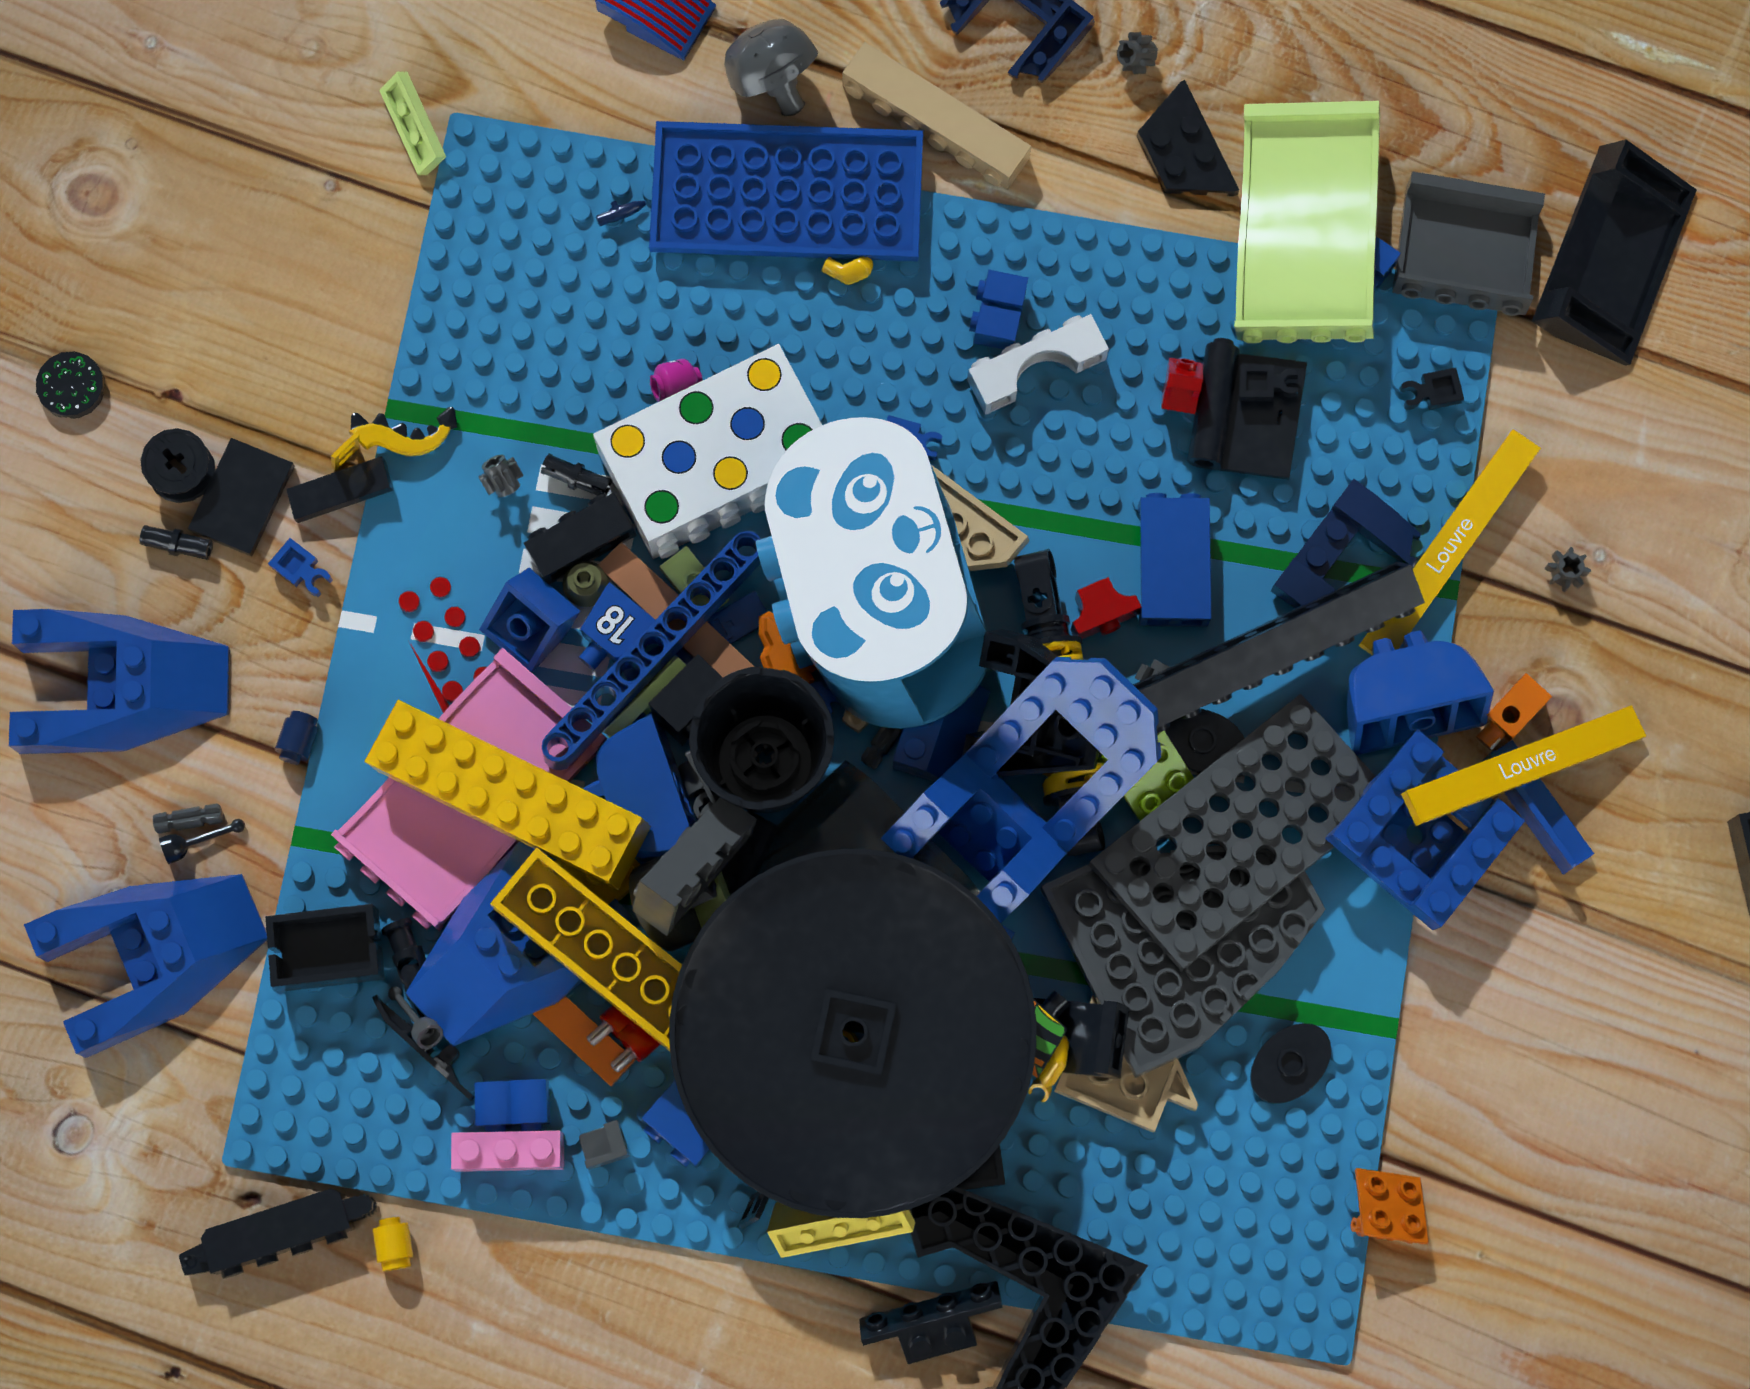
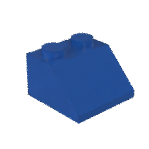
[479,568,581,673]

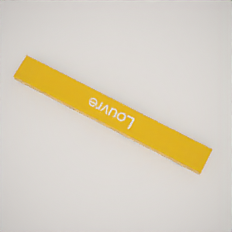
[1358,429,1541,655]
[1401,705,1647,826]

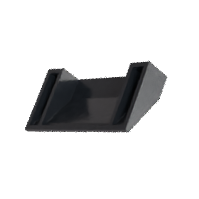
[1532,139,1697,366]

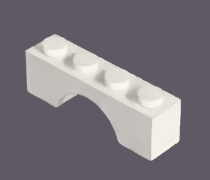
[967,314,1109,415]

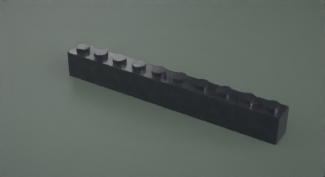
[1133,562,1425,733]

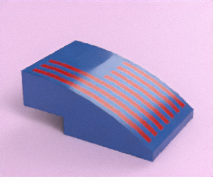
[595,0,716,61]

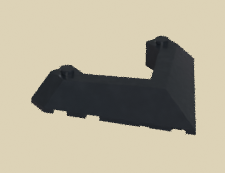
[909,1186,1148,1389]

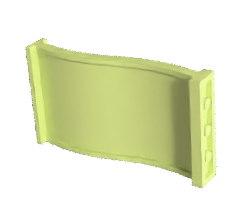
[1234,101,1381,343]

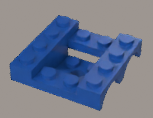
[1325,729,1525,930]

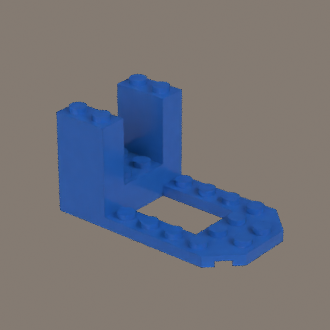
[881,657,1161,924]

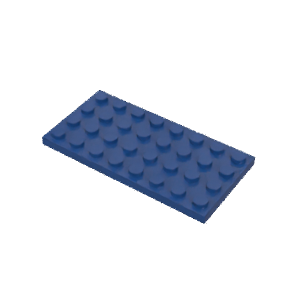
[649,121,923,262]

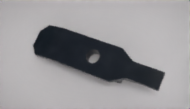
[372,995,475,1101]

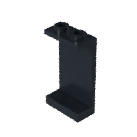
[1034,998,1130,1079]

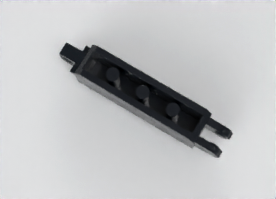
[179,1189,378,1279]

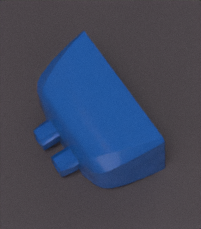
[1347,630,1494,755]
[583,714,696,862]

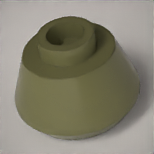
[562,561,609,607]

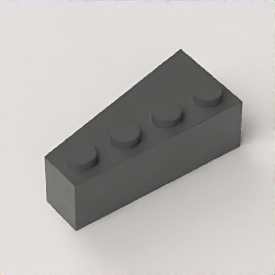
[632,797,757,936]

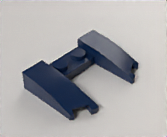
[940,0,1095,83]
[1271,479,1421,609]

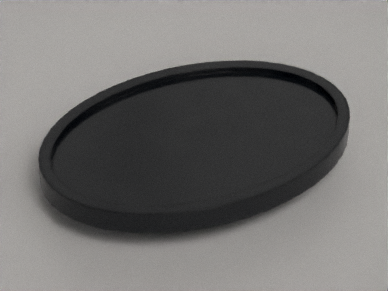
[1164,708,1244,773]
[1250,1023,1331,1104]

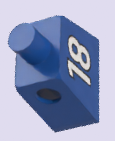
[578,582,655,671]

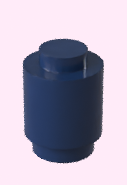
[274,711,318,765]

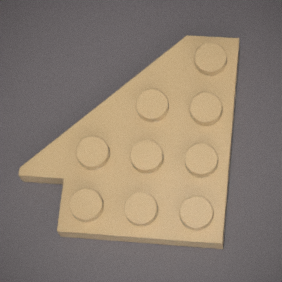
[932,465,1029,571]
[1054,995,1198,1133]

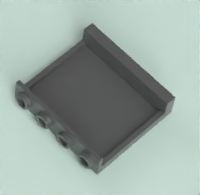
[1392,171,1545,316]

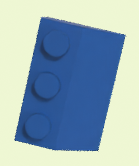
[893,685,990,782]

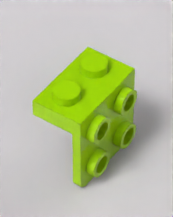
[1097,731,1194,821]

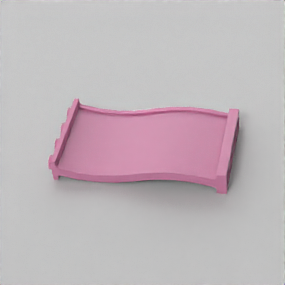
[331,648,607,932]

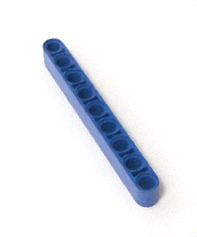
[542,531,761,770]

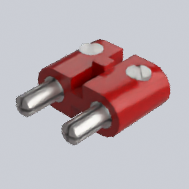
[587,1005,661,1072]

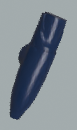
[596,201,646,226]

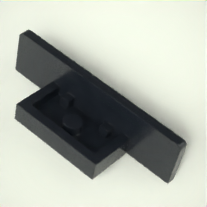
[859,1281,1003,1364]

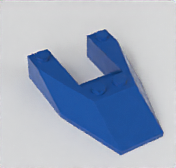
[9,609,230,754]
[405,842,639,1047]
[24,874,267,1058]

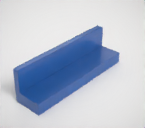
[1482,740,1594,875]

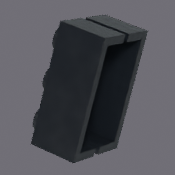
[265,904,385,992]

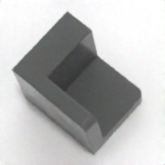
[579,1120,630,1170]

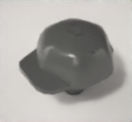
[724,19,818,116]

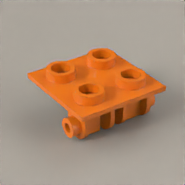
[1351,1168,1429,1245]

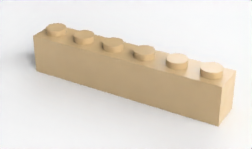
[842,42,1031,190]

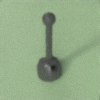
[388,986,443,1049]

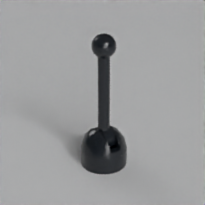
[159,819,245,864]

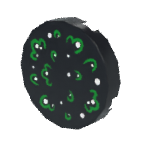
[36,351,105,419]

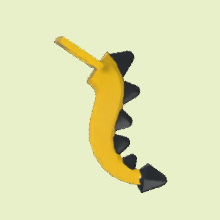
[331,407,457,471]

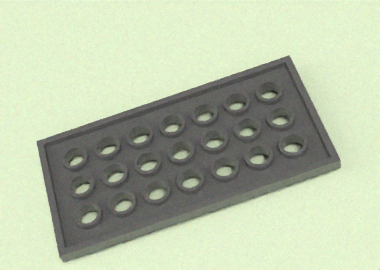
[1089,694,1376,972]

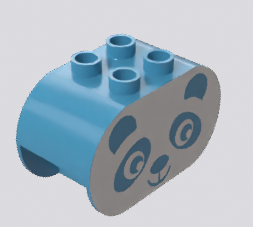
[756,417,987,728]

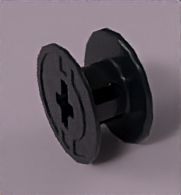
[140,428,216,503]

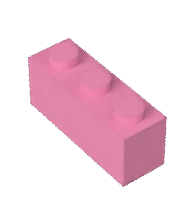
[451,1130,564,1172]

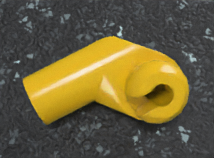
[821,257,873,285]

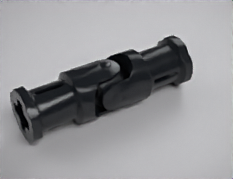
[381,918,426,1018]

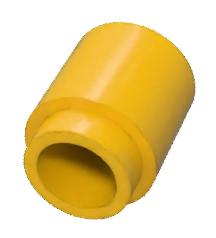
[372,1217,413,1272]

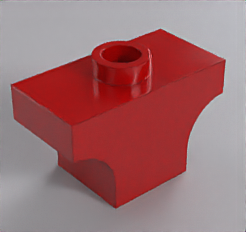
[1161,357,1203,414]
[1070,577,1141,639]

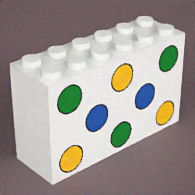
[593,344,822,559]

